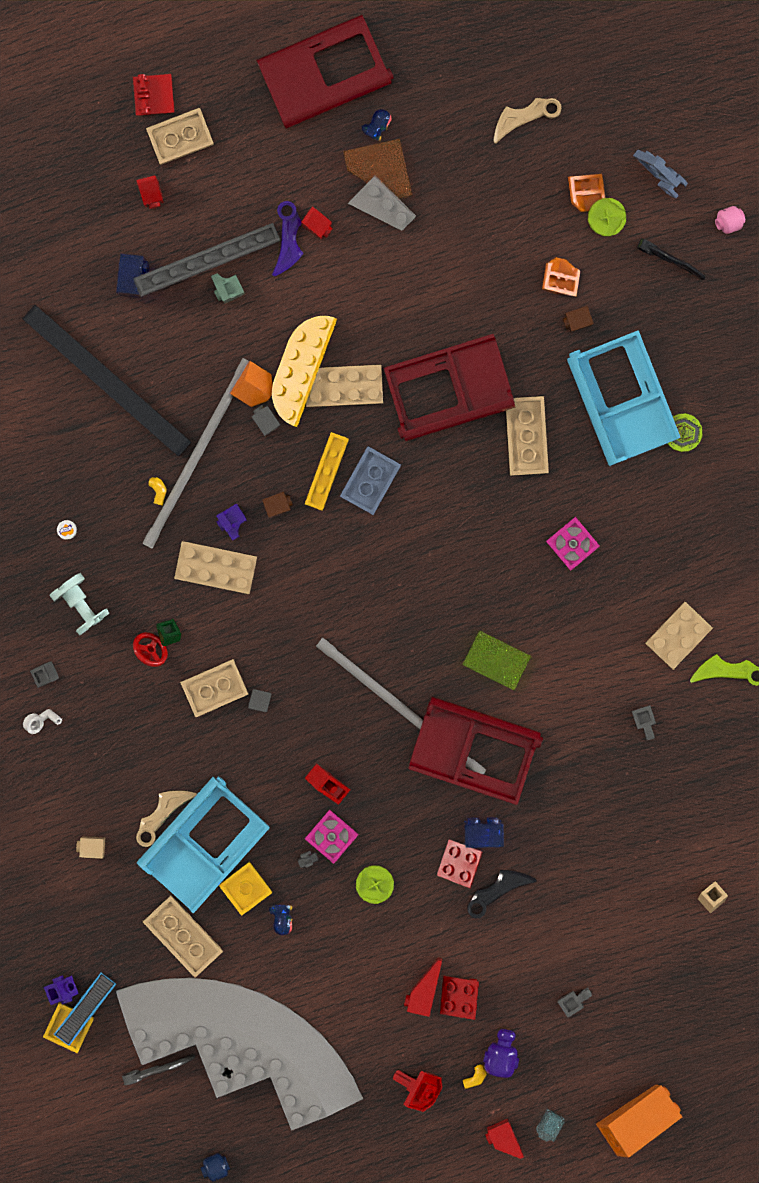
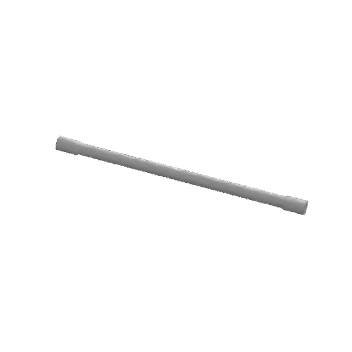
[143,358,249,548]
[316,638,486,774]

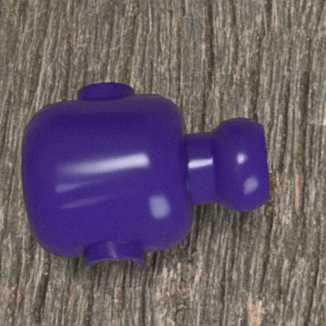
[483,1029,519,1078]

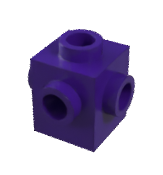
[44,975,79,1005]

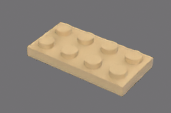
[306,365,383,407]
[506,396,549,476]
[174,541,257,594]
[143,895,223,977]

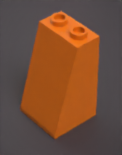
[596,1085,682,1158]

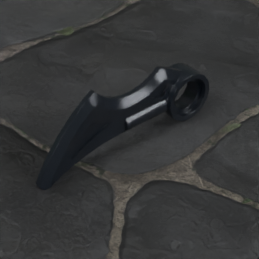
[637,238,705,280]
[467,870,537,918]

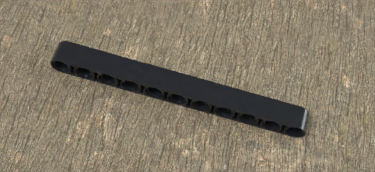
[22,304,192,457]

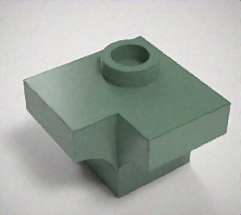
[211,273,245,304]

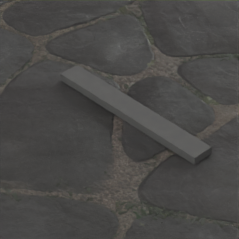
[133,223,281,297]

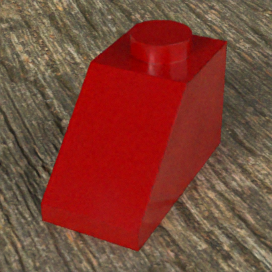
[137,175,164,209]
[301,206,333,239]
[305,764,350,805]
[485,1119,524,1159]

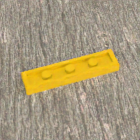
[305,432,349,511]

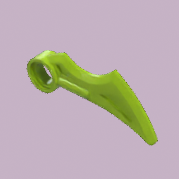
[690,654,759,686]

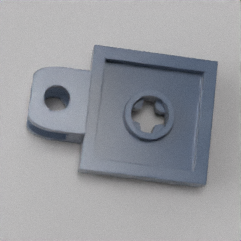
[633,150,688,199]

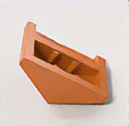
[568,174,605,212]
[542,257,580,297]
[230,361,273,407]

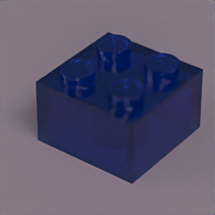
[116,254,150,298]
[464,817,504,848]

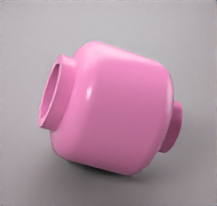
[715,206,745,234]

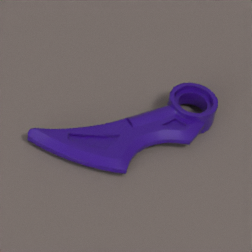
[272,201,304,277]

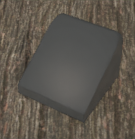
[30,661,59,688]
[248,689,272,712]

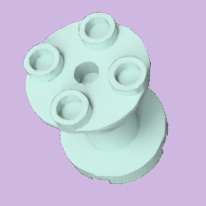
[50,573,109,635]

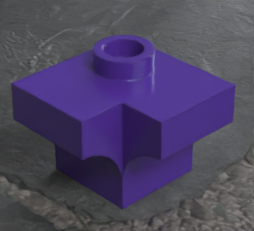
[216,504,247,540]

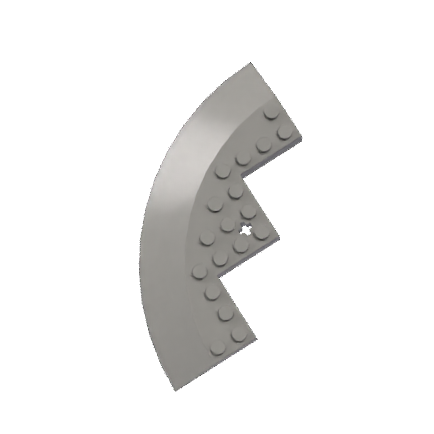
[116,977,363,1131]

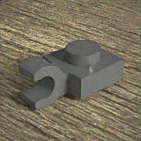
[631,705,656,740]
[298,850,319,868]
[557,987,592,1018]

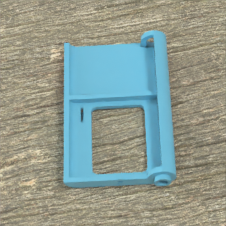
[567,330,681,466]
[137,776,270,913]

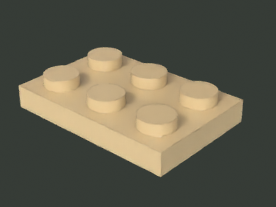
[146,108,214,165]
[645,602,713,670]
[180,659,249,717]

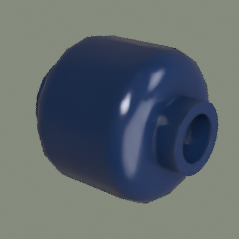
[200,1153,230,1182]

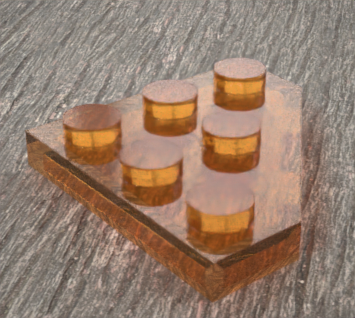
[343,139,412,199]

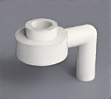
[23,709,62,734]

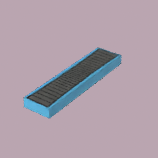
[54,973,116,1046]

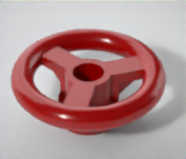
[133,632,168,667]

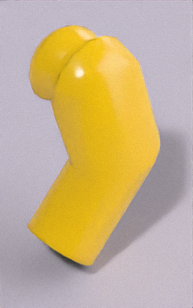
[149,477,167,506]
[463,1065,487,1089]

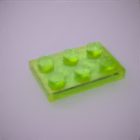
[462,630,531,690]

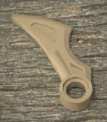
[494,98,561,144]
[136,791,197,847]

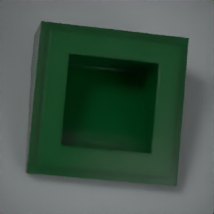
[156,619,181,646]

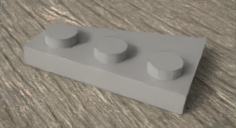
[348,176,416,231]

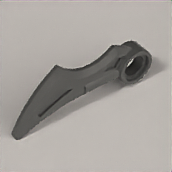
[122,1054,195,1085]

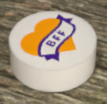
[57,520,77,539]

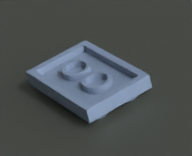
[340,446,401,515]

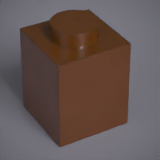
[563,306,594,333]
[262,492,293,518]

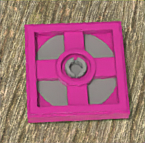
[546,517,600,571]
[305,810,359,864]

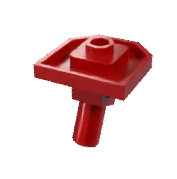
[393,1070,442,1112]

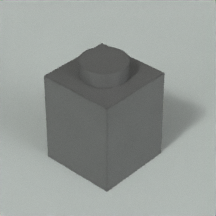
[251,405,281,436]

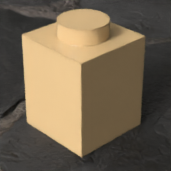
[76,836,105,859]
[698,881,728,913]

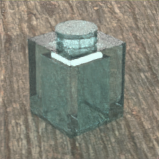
[536,1109,565,1142]

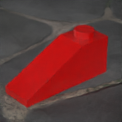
[404,957,442,1017]

